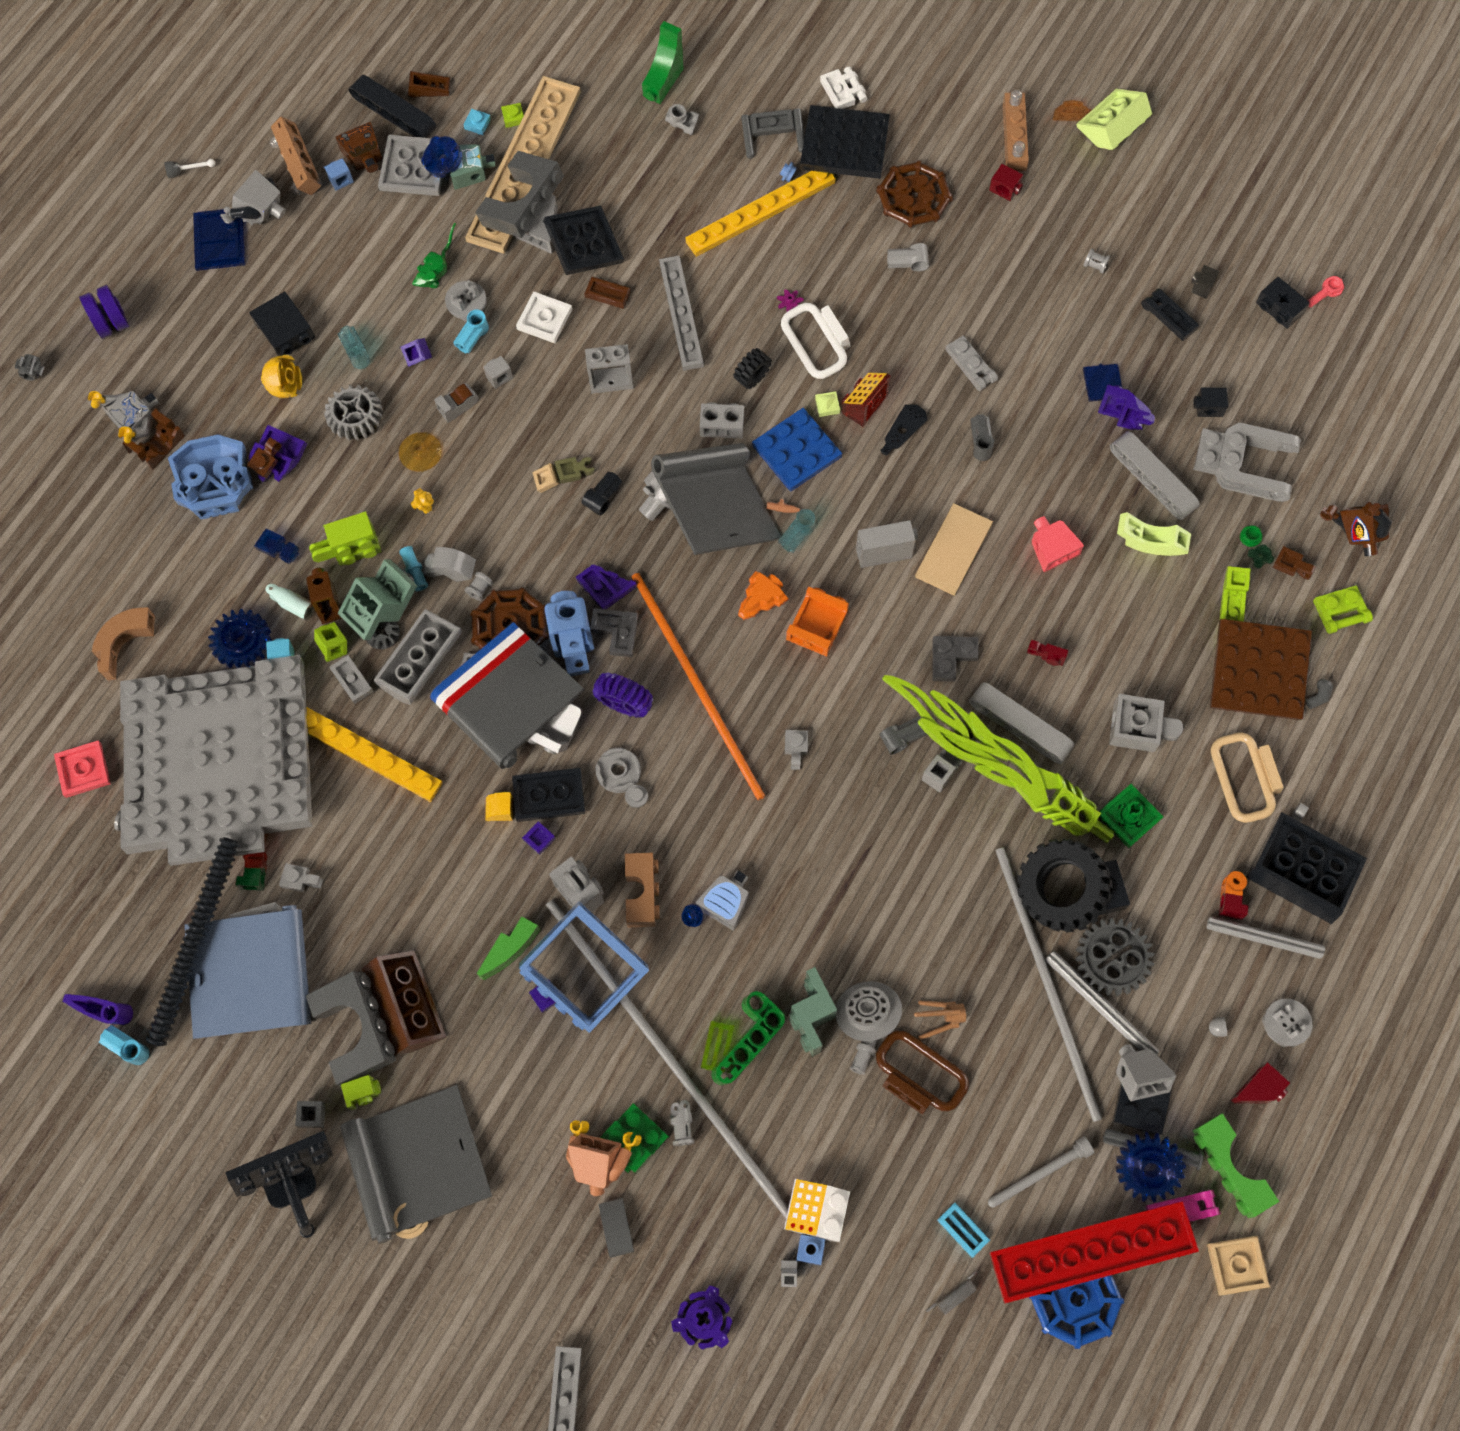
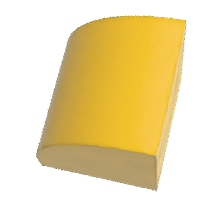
[485,792,513,821]

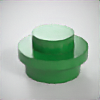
[1240,526,1262,547]

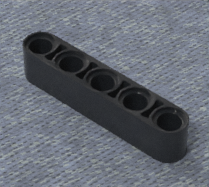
[348,74,437,138]

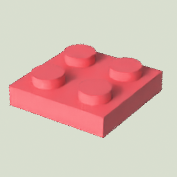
[54,740,111,798]

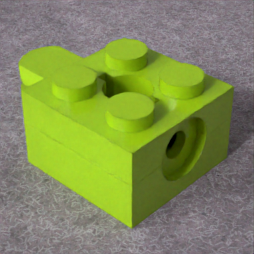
[309,511,382,566]

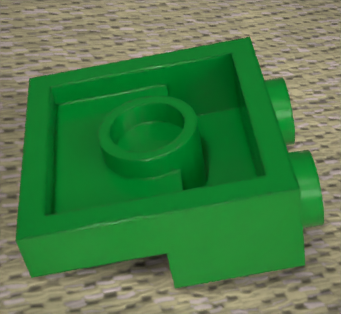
[600,1103,669,1174]

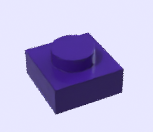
[522,821,556,855]
[529,979,556,1013]

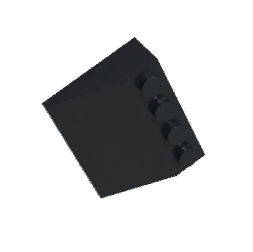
[1246,812,1367,925]

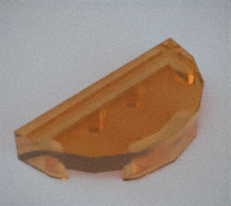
[1052,100,1092,121]

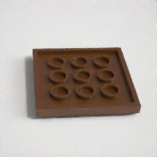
[1210,619,1312,721]

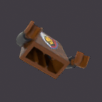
[1320,502,1392,556]

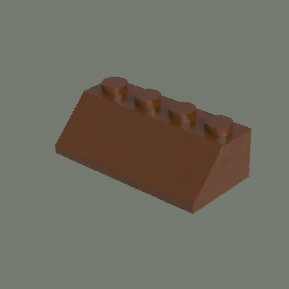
[362,951,446,1056]

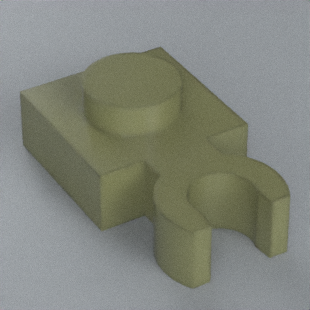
[554,457,595,484]

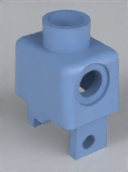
[545,591,594,676]

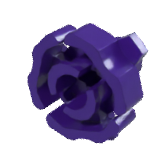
[671,1285,732,1350]

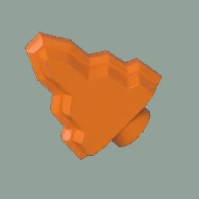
[738,571,788,620]

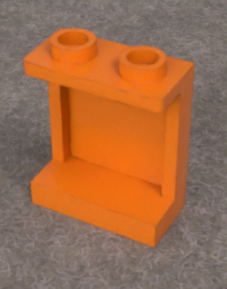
[786,587,849,657]

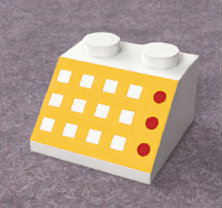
[784,1179,850,1242]

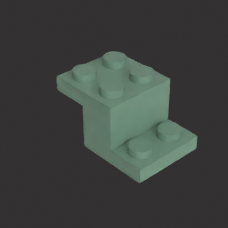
[338,559,417,640]
[789,967,837,1057]

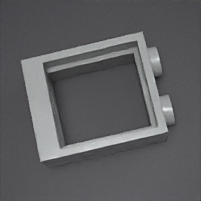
[585,344,633,394]

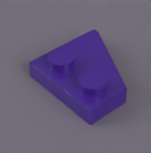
[576,564,637,610]

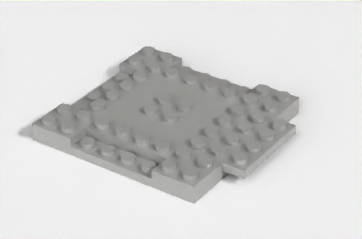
[120,655,313,866]

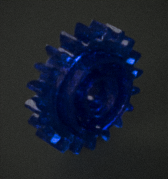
[208,608,272,668]
[1115,1132,1186,1203]

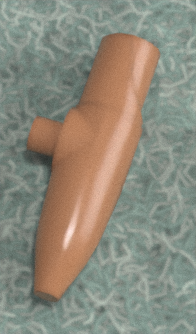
[766,499,800,513]

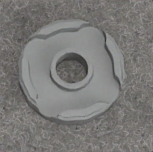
[595,748,641,793]

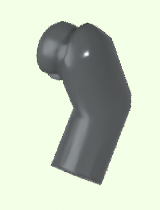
[1306,679,1333,709]

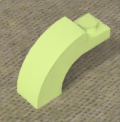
[1117,512,1191,556]

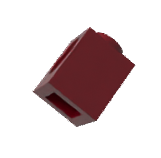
[989,164,1023,201]

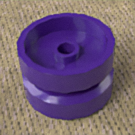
[79,284,129,340]

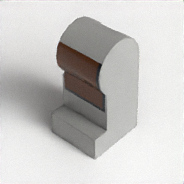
[434,383,478,423]

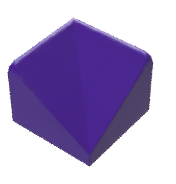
[400,338,432,367]

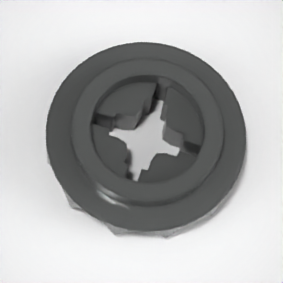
[366,622,400,649]

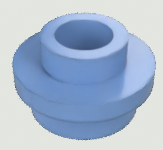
[780,162,797,182]

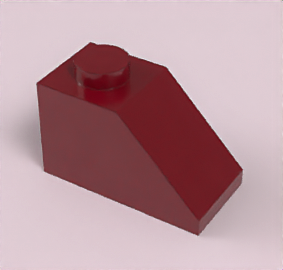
[1230,1062,1290,1104]

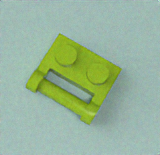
[1313,585,1373,634]

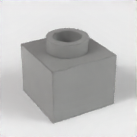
[483,356,513,389]

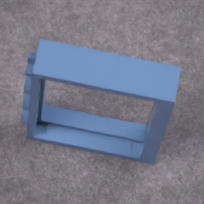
[519,901,649,1033]

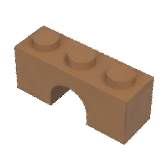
[625,853,660,928]

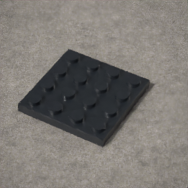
[800,105,890,179]

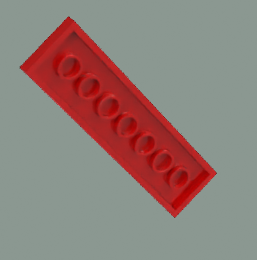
[989,1201,1199,1304]

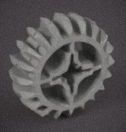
[324,384,383,441]

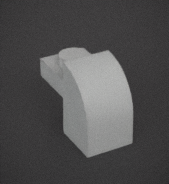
[423,547,476,582]

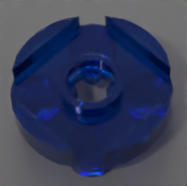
[421,136,463,178]

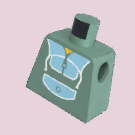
[446,144,496,190]

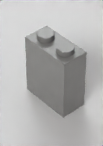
[856,520,918,568]

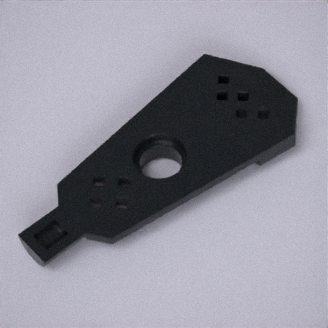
[880,404,928,456]

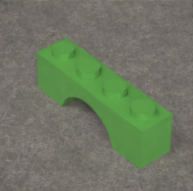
[1192,1113,1280,1218]

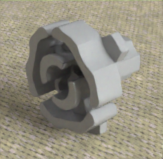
[639,471,672,521]

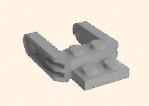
[1193,422,1301,502]

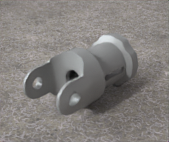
[670,1100,695,1146]

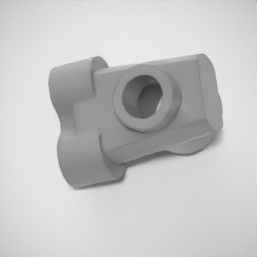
[665,104,699,135]

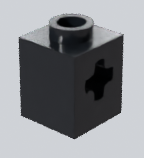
[1193,387,1228,417]

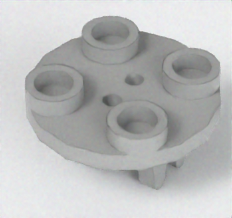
[445,280,487,321]
[1262,999,1313,1047]

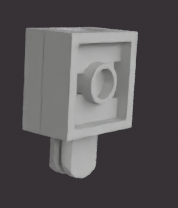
[1109,694,1183,752]
[549,856,604,912]

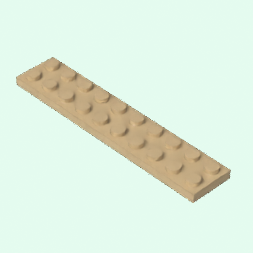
[465,76,581,254]

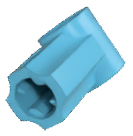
[453,309,489,353]
[99,1025,149,1065]

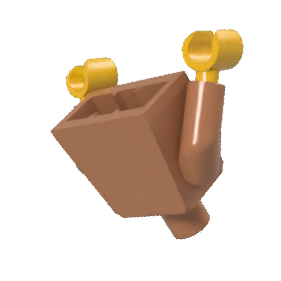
[566,1120,641,1196]

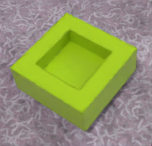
[501,103,524,128]

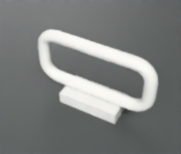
[781,303,851,379]

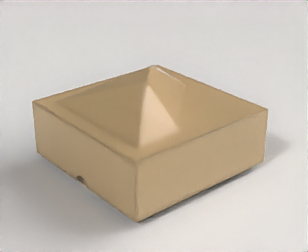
[532,463,559,493]

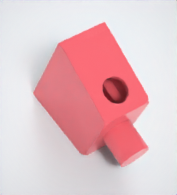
[1032,516,1084,572]

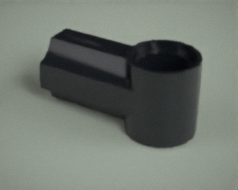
[581,472,623,516]

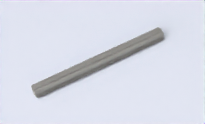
[1046,951,1159,1055]

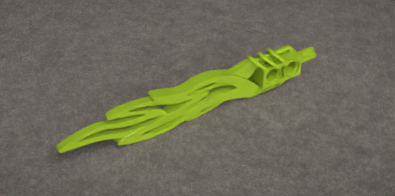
[882,675,1114,843]

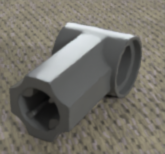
[970,414,994,461]
[879,716,928,755]

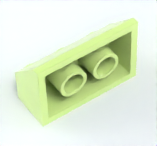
[1076,89,1152,150]

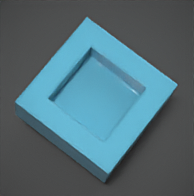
[463,109,491,135]

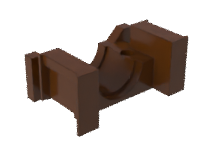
[122,408,185,469]

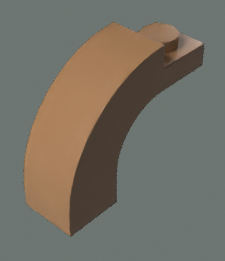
[92,607,155,680]

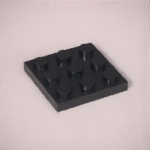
[543,205,624,275]

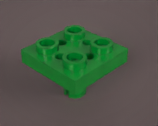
[1099,784,1164,848]

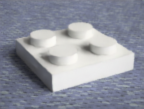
[516,292,572,343]

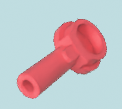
[1307,276,1344,308]

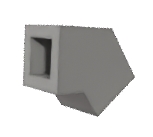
[781,1260,797,1287]

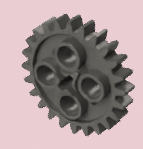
[1075,918,1154,996]

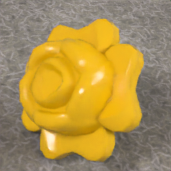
[411,488,434,514]

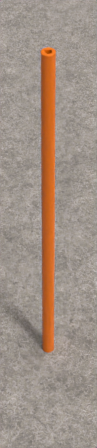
[632,573,765,800]

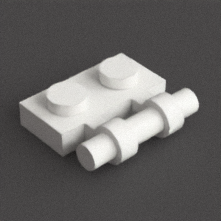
[820,67,868,109]

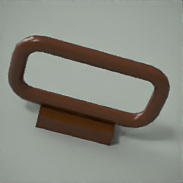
[876,1030,969,1115]

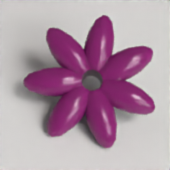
[777,289,804,311]

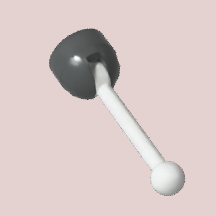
[164,159,215,179]

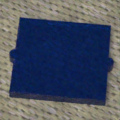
[1083,363,1122,402]

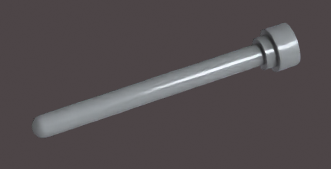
[988,1136,1095,1208]

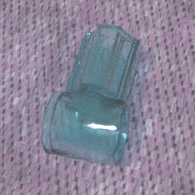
[338,326,370,369]
[778,509,815,553]

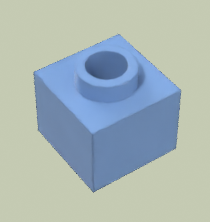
[324,158,354,191]
[796,1235,825,1266]

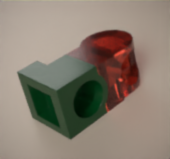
[235,852,268,891]

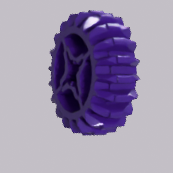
[593,673,653,718]

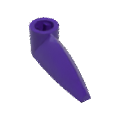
[63,994,133,1025]

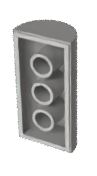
[374,609,462,705]

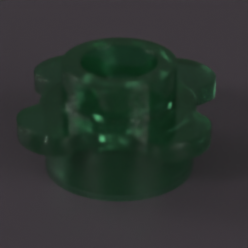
[1248,544,1274,568]

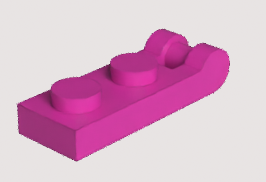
[1146,1189,1221,1222]

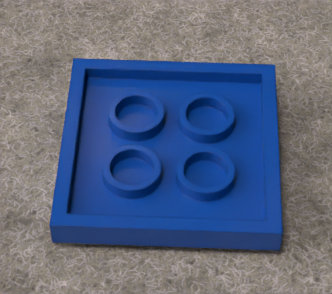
[752,408,842,492]

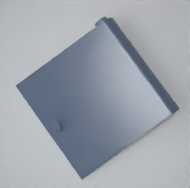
[184,905,311,1039]

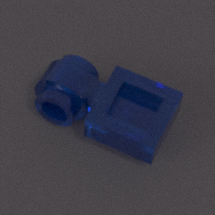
[254,528,300,564]

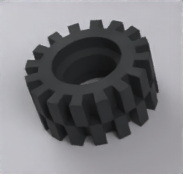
[733,348,772,389]

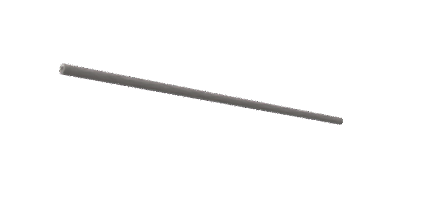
[546,900,789,1219]

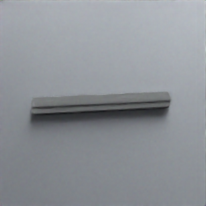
[1207,916,1325,959]

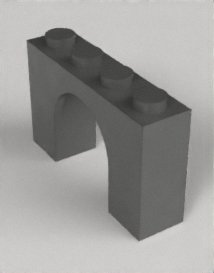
[475,151,564,238]
[306,971,396,1085]

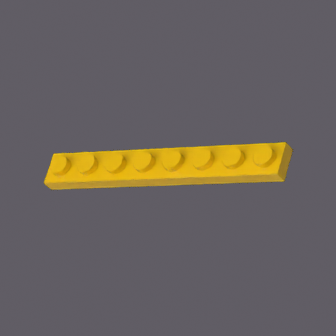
[685,171,835,257]
[306,707,443,802]

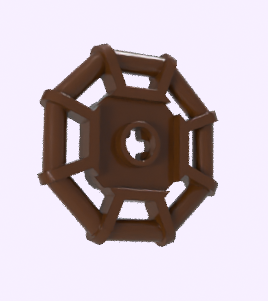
[876,160,953,228]
[470,587,549,649]

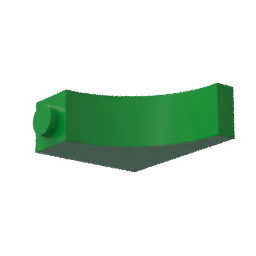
[642,21,684,104]

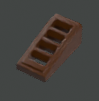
[408,71,450,97]

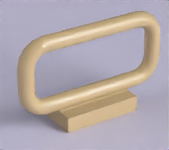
[1211,732,1284,823]

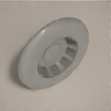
[836,981,902,1041]

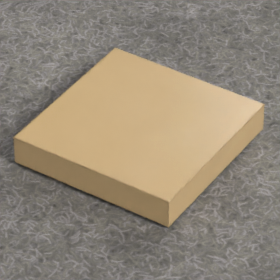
[1207,1236,1270,1296]

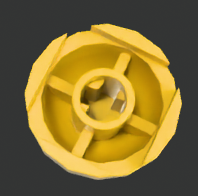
[261,355,302,398]

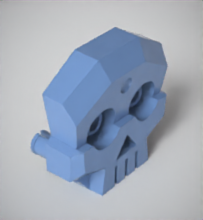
[168,435,253,520]

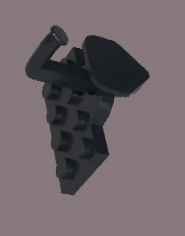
[225,1130,333,1238]

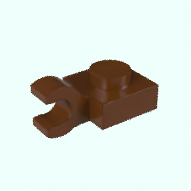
[247,437,282,478]
[1272,546,1316,580]

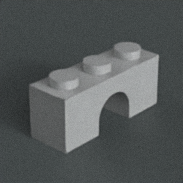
[922,720,978,793]

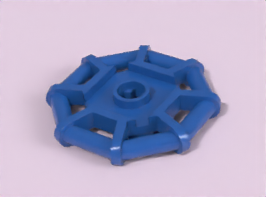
[1029,1275,1124,1349]

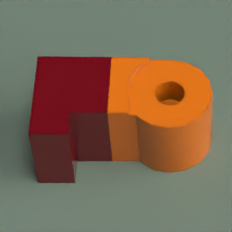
[1219,871,1248,920]

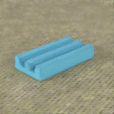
[937,1203,990,1258]

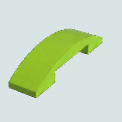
[1220,566,1251,622]

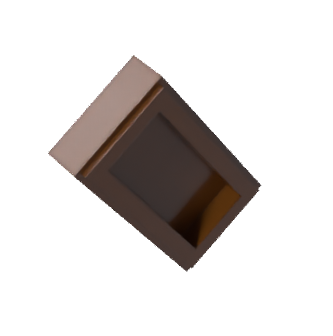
[584,277,631,309]

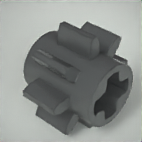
[15,354,44,381]

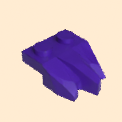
[1098,385,1155,430]
[249,425,308,482]

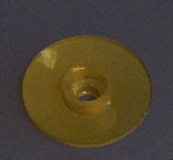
[399,432,442,472]

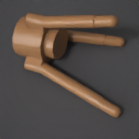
[914,1000,966,1040]

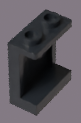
[249,291,315,356]

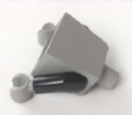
[220,170,286,224]

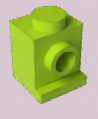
[314,622,347,662]
[341,1075,381,1110]

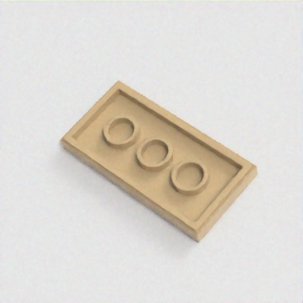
[915,503,993,596]

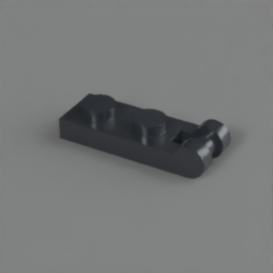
[1141,289,1199,341]

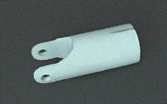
[266,584,315,620]

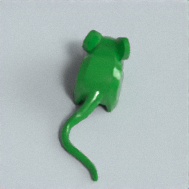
[412,223,456,288]

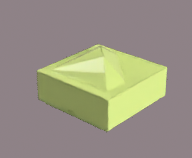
[815,391,840,417]

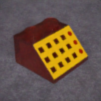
[842,373,891,427]

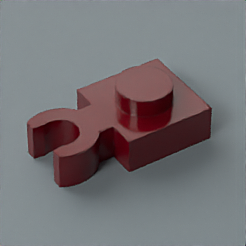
[1027,640,1069,666]

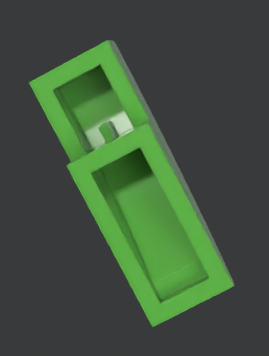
[477,916,540,980]

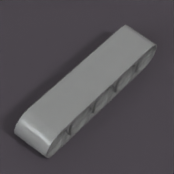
[1110,431,1200,520]
[969,682,1074,764]

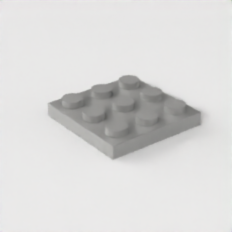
[378,135,449,196]

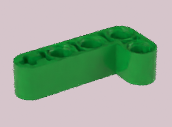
[711,991,785,1085]

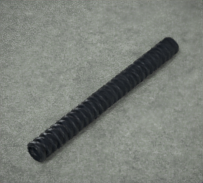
[145,837,241,1046]

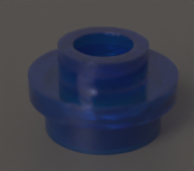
[681,904,704,927]

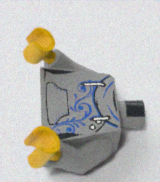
[88,391,159,443]

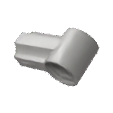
[887,243,929,272]

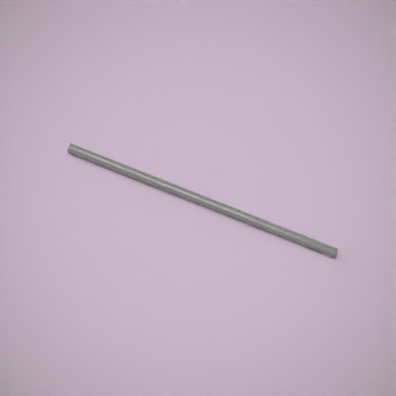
[995,848,1102,1122]

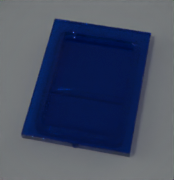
[193,208,245,271]

